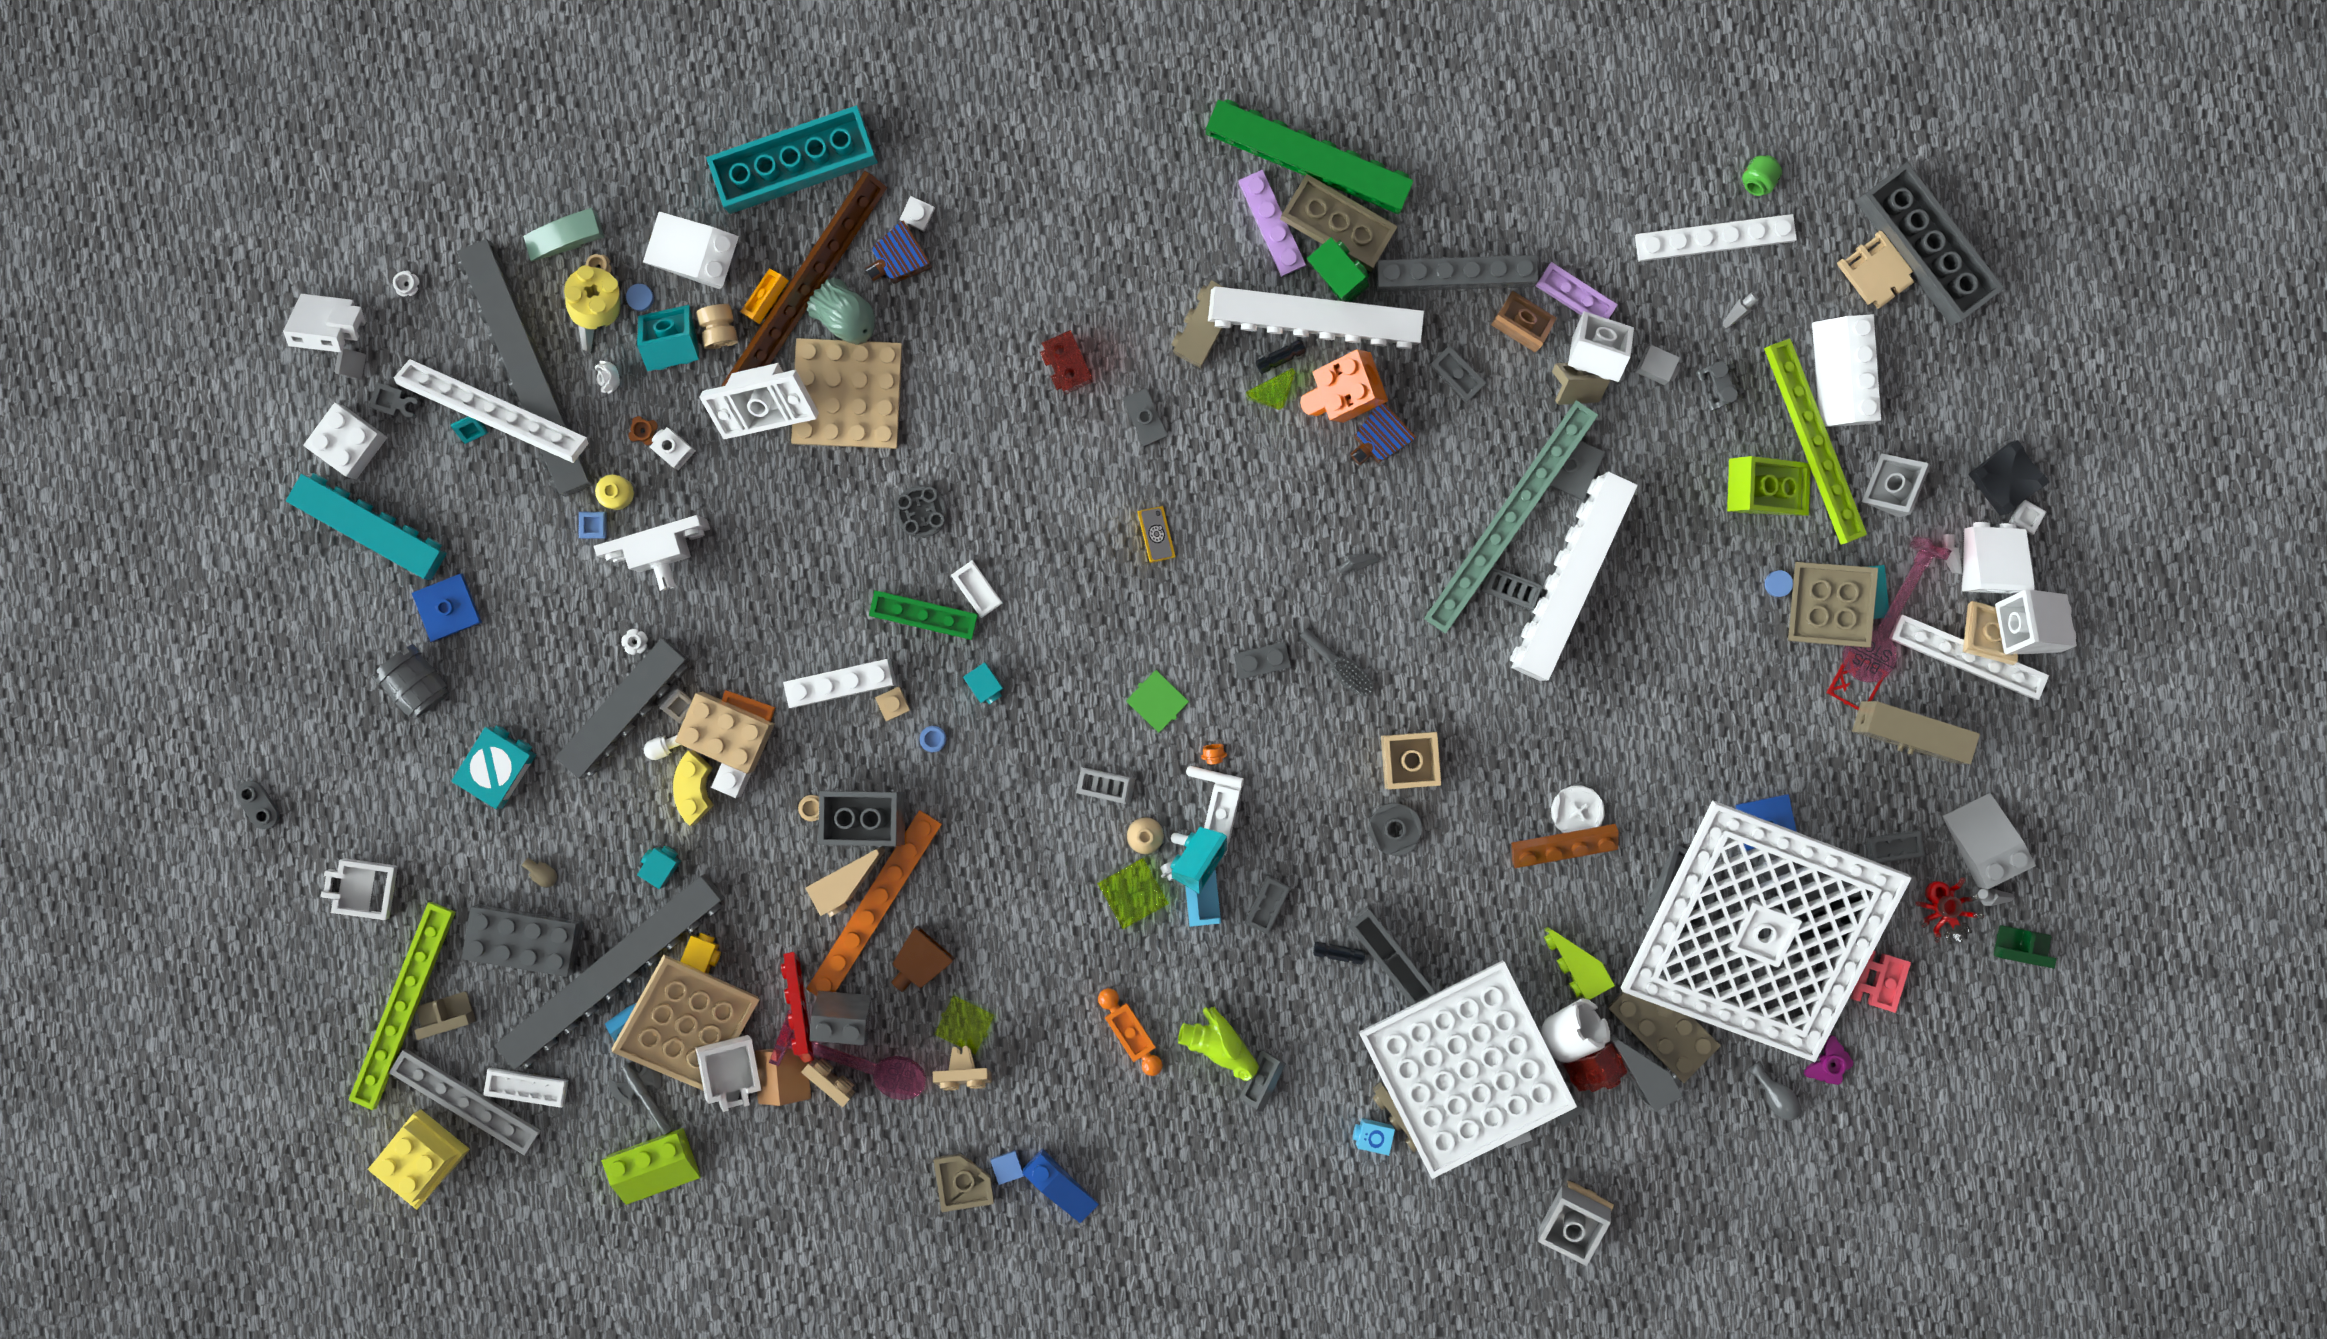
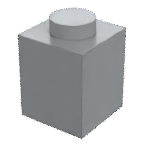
[1635,345,1680,385]

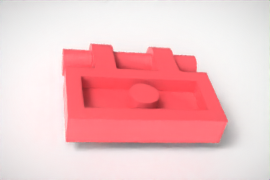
[1850,951,1911,1013]

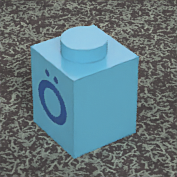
[1353,1118,1395,1156]

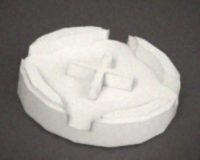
[1551,785,1605,833]

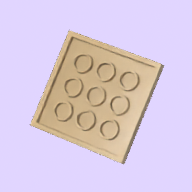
[791,338,902,449]
[612,955,760,1091]

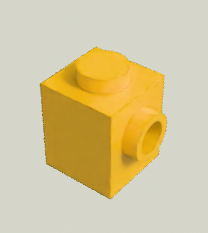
[680,932,721,974]

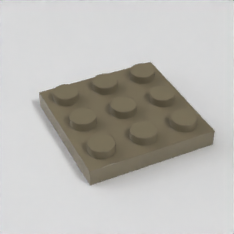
[1788,562,1878,648]

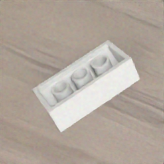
[1812,314,1881,427]

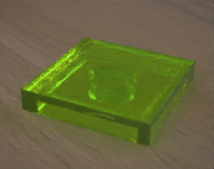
[1097,857,1169,929]

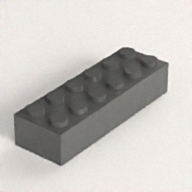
[1855,162,2005,326]

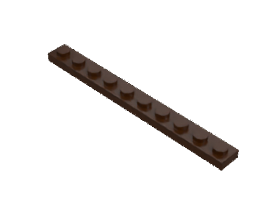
[721,171,887,387]

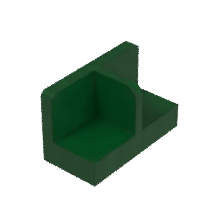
[1993,925,2057,969]

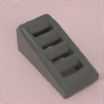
[1481,567,1542,611]

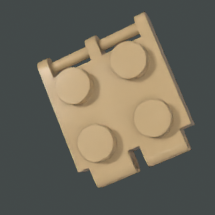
[1837,231,1914,309]

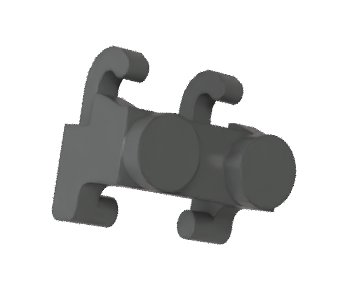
[1695,360,1745,411]

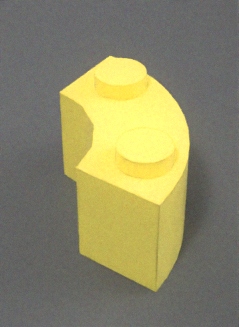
[673,750,714,826]

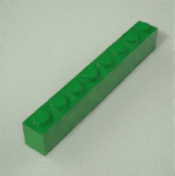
[1205,99,1414,215]

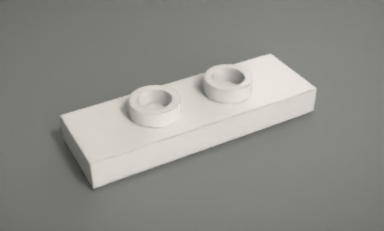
[483,1068,569,1108]

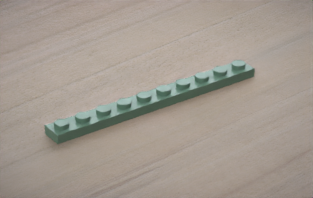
[1424,400,1598,634]

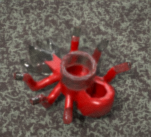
[1915,877,1984,944]

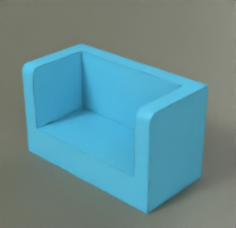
[1185,869,1221,927]

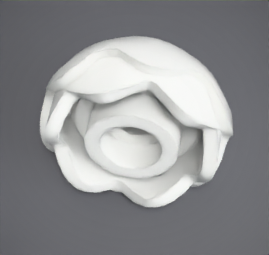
[595,361,620,394]

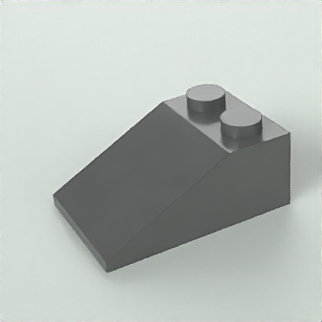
[1642,844,1722,944]
[1608,1034,1683,1112]

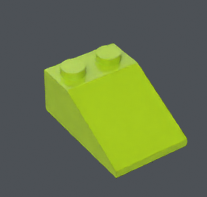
[1727,456,1811,516]

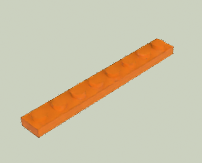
[806,810,942,996]

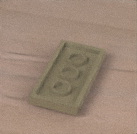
[1280,174,1398,272]
[1607,992,1721,1083]

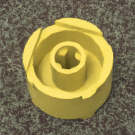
[564,265,620,329]

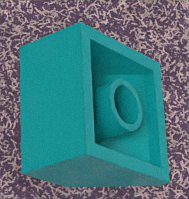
[637,305,699,371]
[1170,827,1227,894]

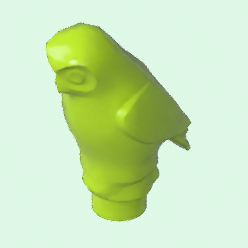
[1178,1006,1259,1081]

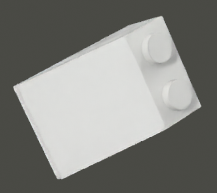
[643,212,739,289]

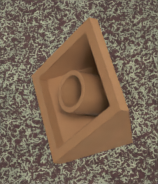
[1491,290,1557,352]
[754,1047,811,1106]

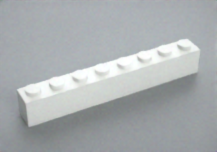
[1208,286,1424,349]

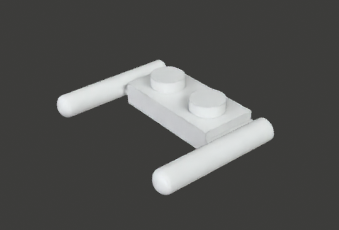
[1171,766,1244,856]

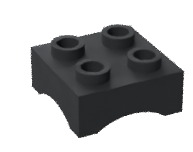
[1968,440,2050,516]

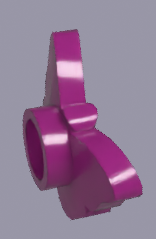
[1804,1035,1853,1085]

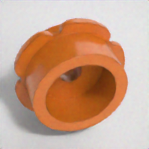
[1201,744,1227,764]

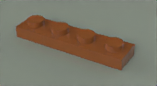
[1511,824,1618,868]

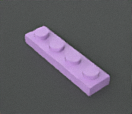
[1238,170,1306,277]

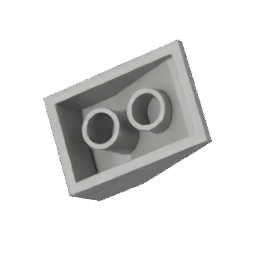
[1942,793,2036,889]

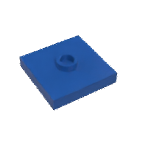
[412,573,482,642]
[1735,794,1797,852]

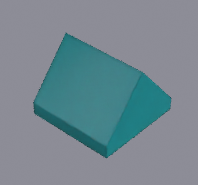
[451,416,488,444]

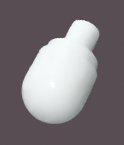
[644,735,681,760]

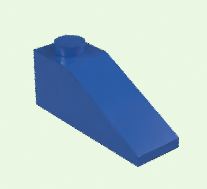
[1022,1148,1099,1223]

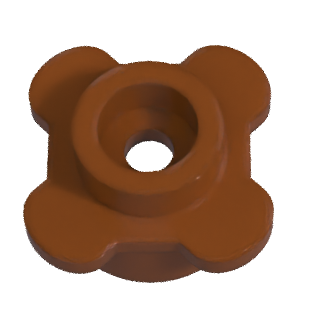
[628,416,658,446]

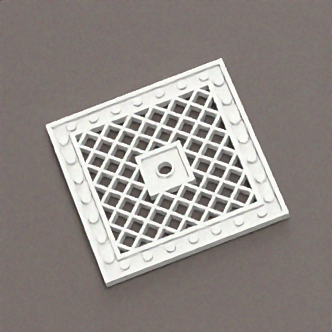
[1621,800,1911,1062]

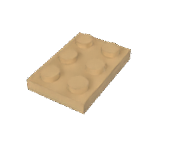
[801,1058,855,1107]

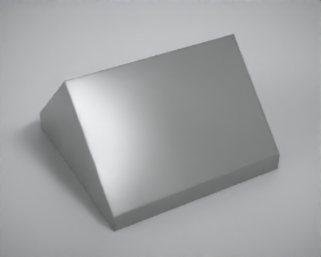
[1862,453,1931,517]

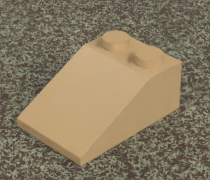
[806,846,885,917]

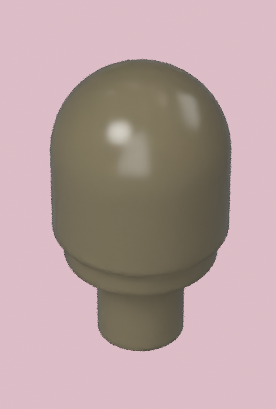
[522,857,557,888]

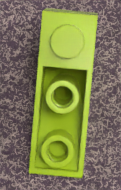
[1544,927,1615,1000]

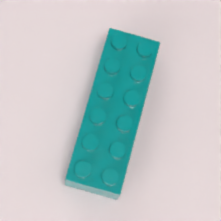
[706,105,878,214]

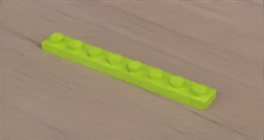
[1764,338,1867,545]
[348,902,456,1110]

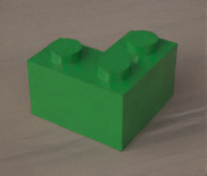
[1307,237,1369,302]

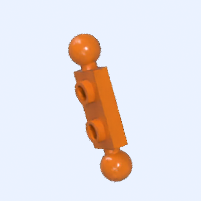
[1098,988,1163,1076]

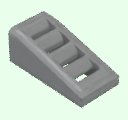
[1076,767,1136,804]

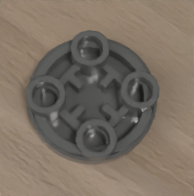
[894,485,948,538]

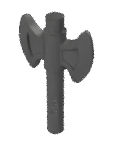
[608,1063,672,1135]

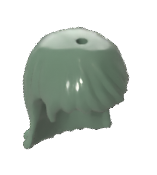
[806,277,875,345]

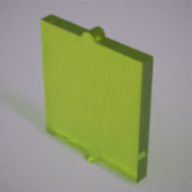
[934,995,995,1055]

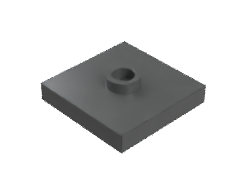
[1550,441,1605,501]

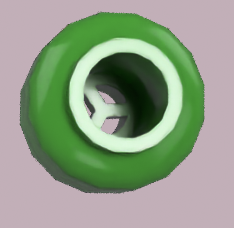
[1742,155,1782,196]

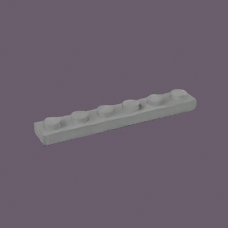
[389,1049,541,1156]

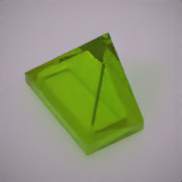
[1245,368,1295,410]

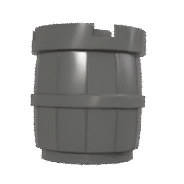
[371,644,449,719]

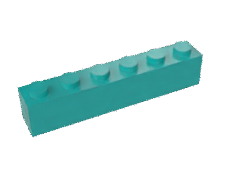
[286,473,447,580]

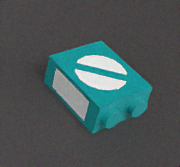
[451,725,537,809]

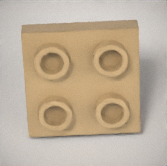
[933,1046,992,1091]

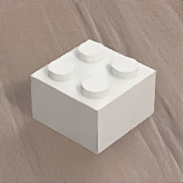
[1568,311,1634,382]
[303,403,387,480]

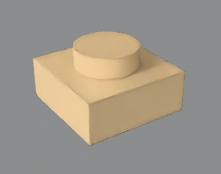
[875,686,910,721]

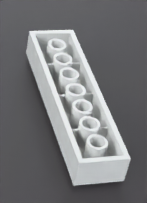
[1510,472,1638,681]

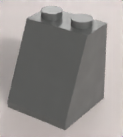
[809,991,872,1046]

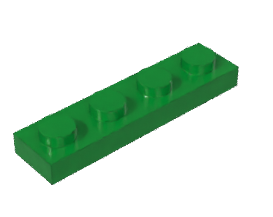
[869,590,978,640]

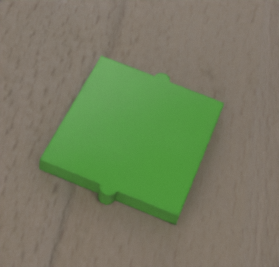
[1126,670,1189,733]

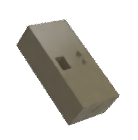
[1852,701,1980,765]

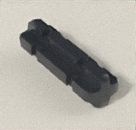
[1256,340,1306,374]
[1313,942,1365,965]

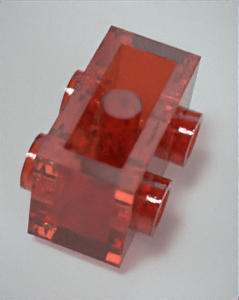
[1040,330,1093,395]
[1563,1044,1628,1092]

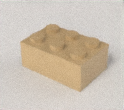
[675,692,775,774]

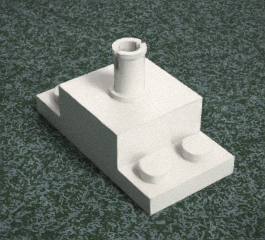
[699,363,819,439]
[594,515,710,591]

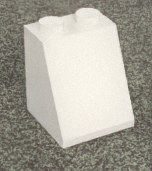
[1962,522,2035,594]
[1995,590,2077,655]

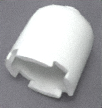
[1541,998,1610,1063]

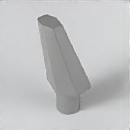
[1723,292,1759,329]
[578,325,595,354]
[1939,534,1963,575]
[1978,889,2015,906]

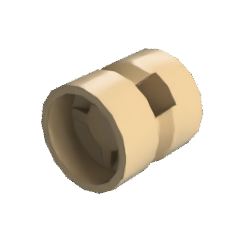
[697,304,738,349]

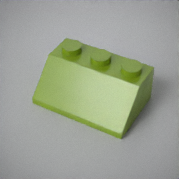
[601,1128,701,1205]

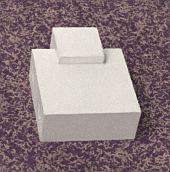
[283,294,366,352]
[321,858,398,920]
[696,1035,761,1112]

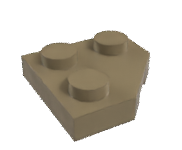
[933,1153,995,1212]

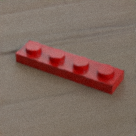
[781,952,815,1063]

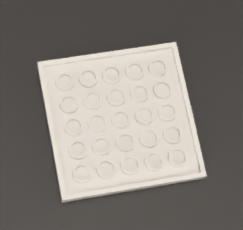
[1359,960,1577,1179]

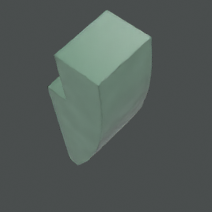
[523,208,605,262]

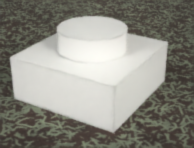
[900,196,935,232]

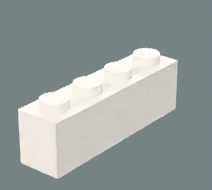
[783,659,896,708]

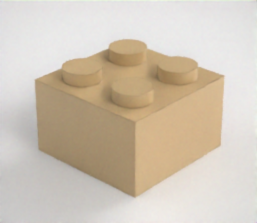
[1381,732,1441,789]

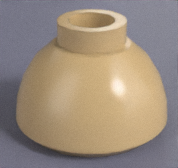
[1127,817,1164,854]

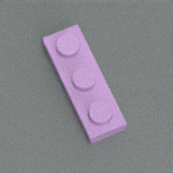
[1535,262,1618,319]

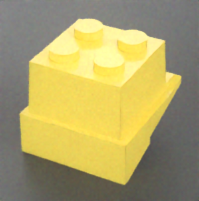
[368,1109,470,1210]

